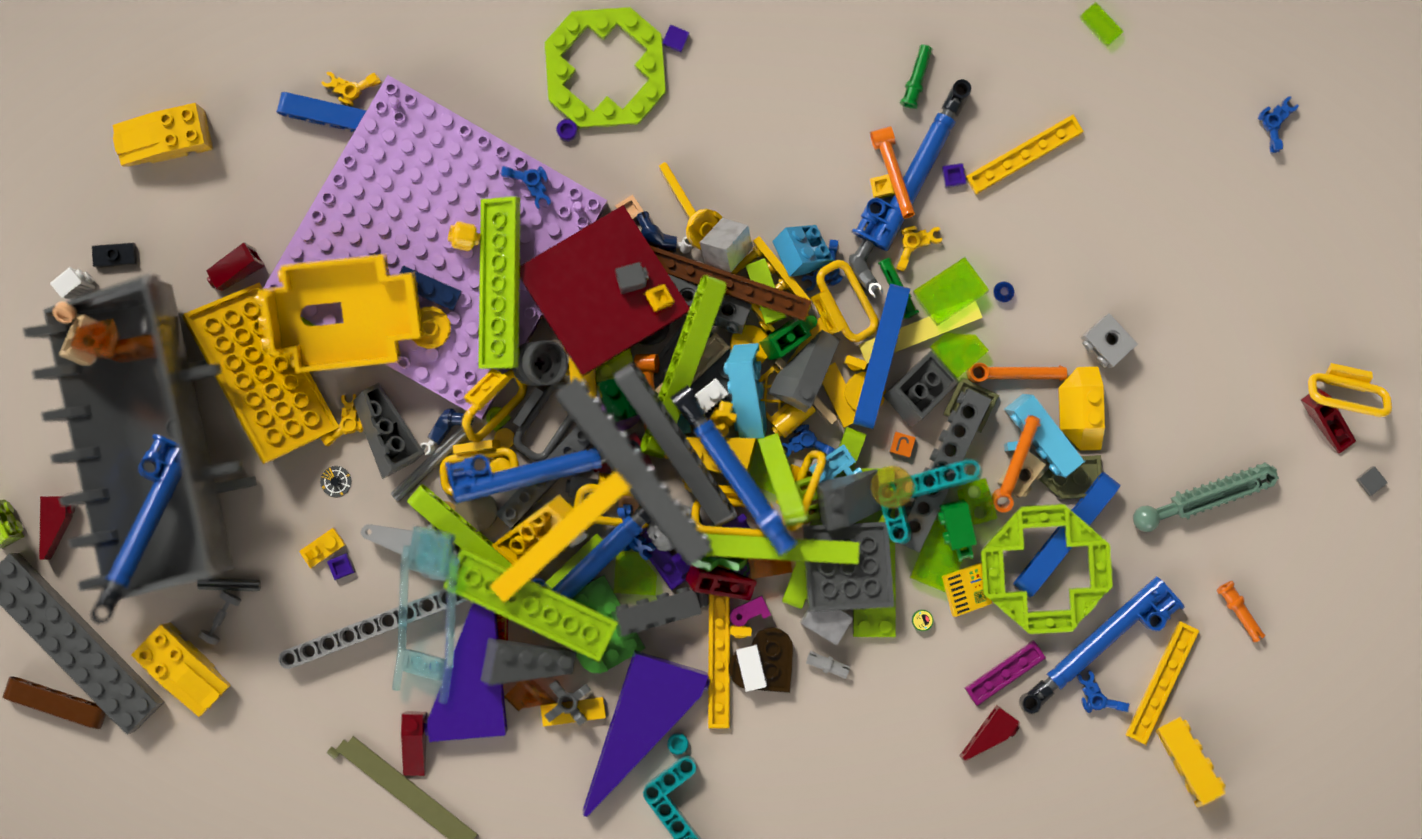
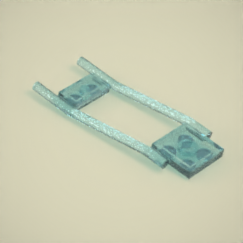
[392,526,460,703]

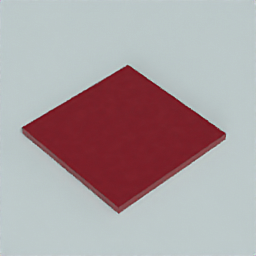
[519,205,690,377]

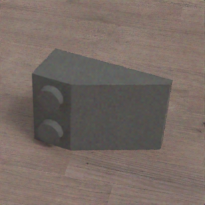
[883,351,959,426]
[817,469,882,531]

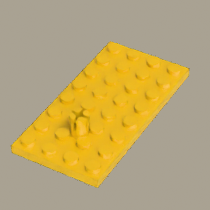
[182,282,340,465]

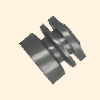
[512,341,568,386]

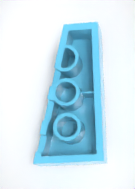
[724,343,768,438]
[1004,394,1085,477]

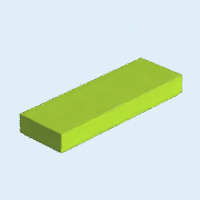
[745,258,786,325]

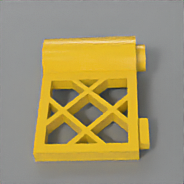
[759,365,816,439]

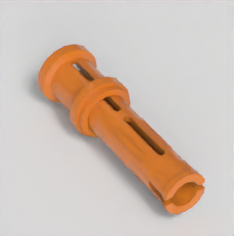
[1216,581,1265,642]

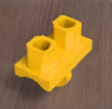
[707,401,737,437]

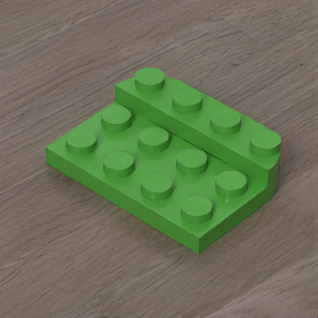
[572,575,646,673]

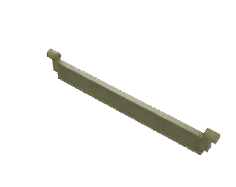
[327,736,477,839]

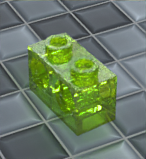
[957,478,998,526]

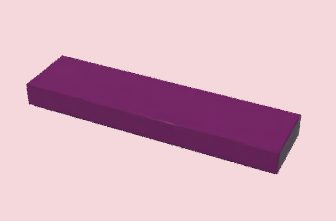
[965,640,1046,706]

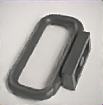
[512,381,573,462]

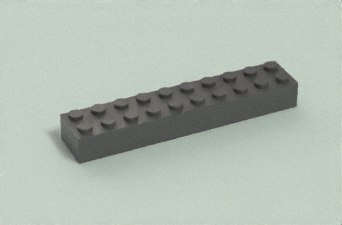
[555,378,712,566]
[0,553,165,735]

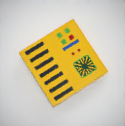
[942,563,993,617]

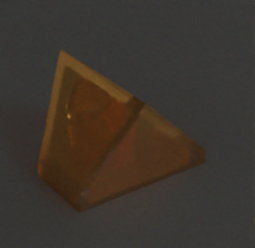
[70,319,119,358]
[504,679,557,712]

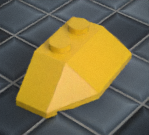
[1058,367,1105,451]

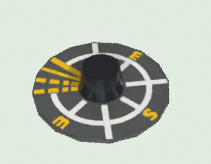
[320,466,352,497]

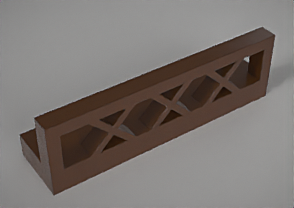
[98,334,158,363]

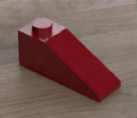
[1301,387,1356,454]
[39,496,75,560]
[686,565,757,601]
[959,705,1020,761]
[401,711,427,776]

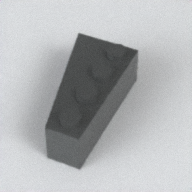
[353,383,424,480]
[612,587,702,637]
[481,638,576,685]

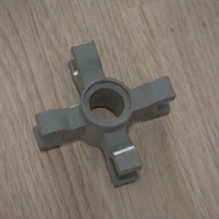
[544,679,591,726]

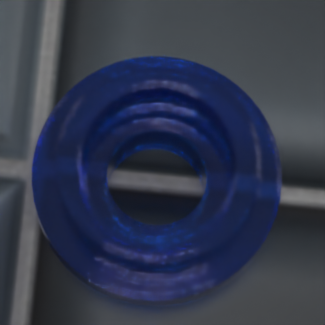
[993,281,1014,303]

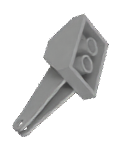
[361,524,460,581]

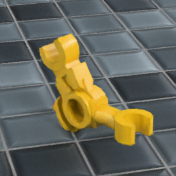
[321,72,381,106]
[896,226,942,272]
[321,394,364,447]

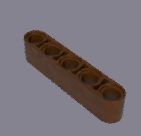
[2,676,106,729]

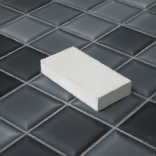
[736,645,766,692]

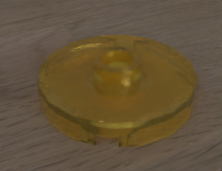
[871,466,914,509]

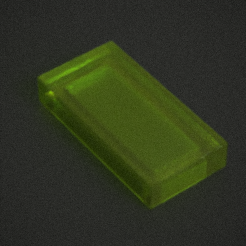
[1079,2,1124,47]

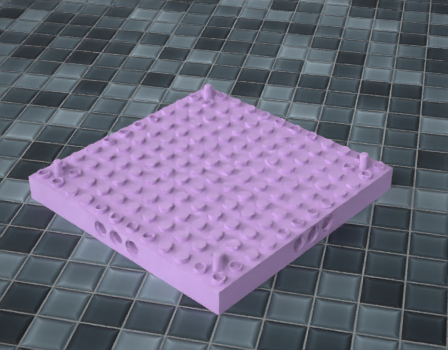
[263,75,608,420]

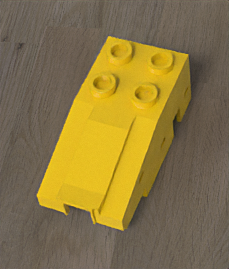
[112,103,213,167]
[131,622,231,717]

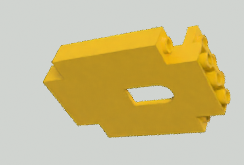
[255,254,423,373]

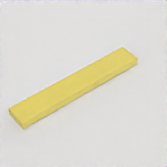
[858,298,983,364]

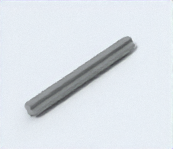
[391,426,467,501]

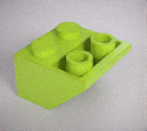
[0,500,24,549]

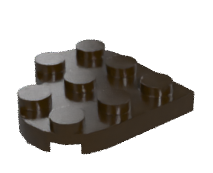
[728,627,793,693]

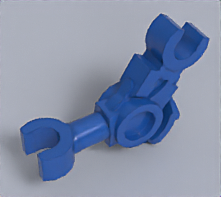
[1258,96,1299,153]
[501,166,551,209]
[801,239,843,292]
[781,424,836,458]
[617,504,656,560]
[1077,670,1130,713]

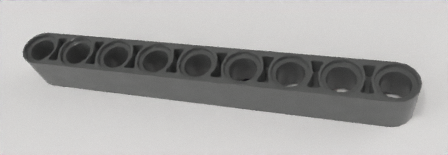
[614,362,737,527]

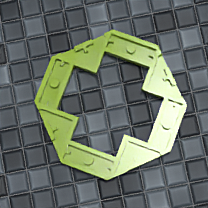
[545,7,666,129]
[981,504,1113,634]

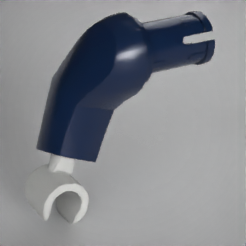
[636,211,693,253]
[420,408,474,455]

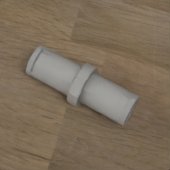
[806,651,850,679]

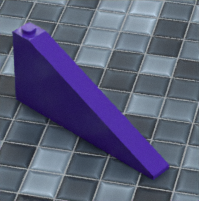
[424,602,508,742]
[582,650,710,817]

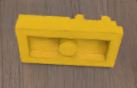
[299,528,346,569]

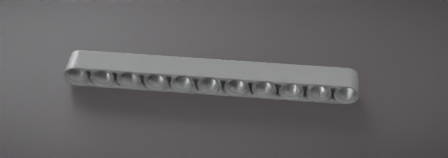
[279,588,469,669]

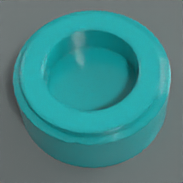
[667,733,688,755]

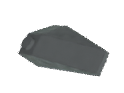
[768,330,840,412]

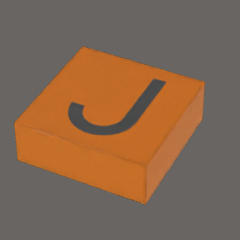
[889,432,916,458]

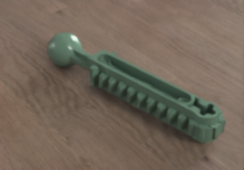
[1133,462,1279,532]

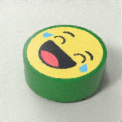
[912,610,933,631]

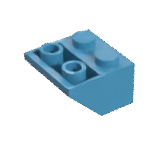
[772,225,834,277]

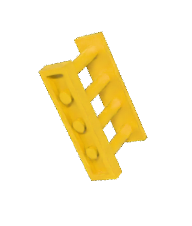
[731,236,810,334]

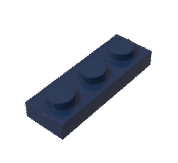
[399,265,462,311]

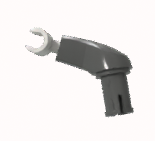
[849,239,883,298]

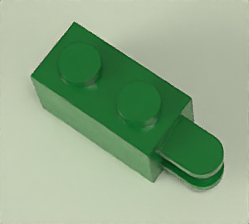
[759,315,817,360]
[938,499,977,562]

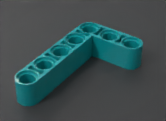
[878,460,983,544]
[643,755,701,839]

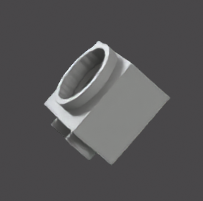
[1081,313,1138,368]

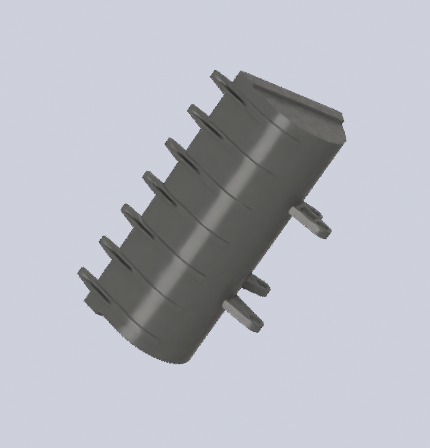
[23,273,257,600]

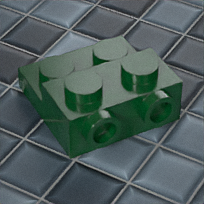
[596,373,647,422]

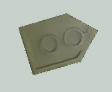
[1039,455,1102,500]

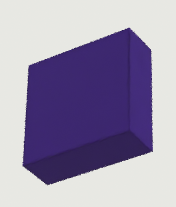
[662,24,689,53]
[942,163,966,188]
[327,553,355,581]

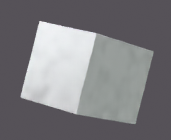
[700,218,753,273]
[800,609,853,645]

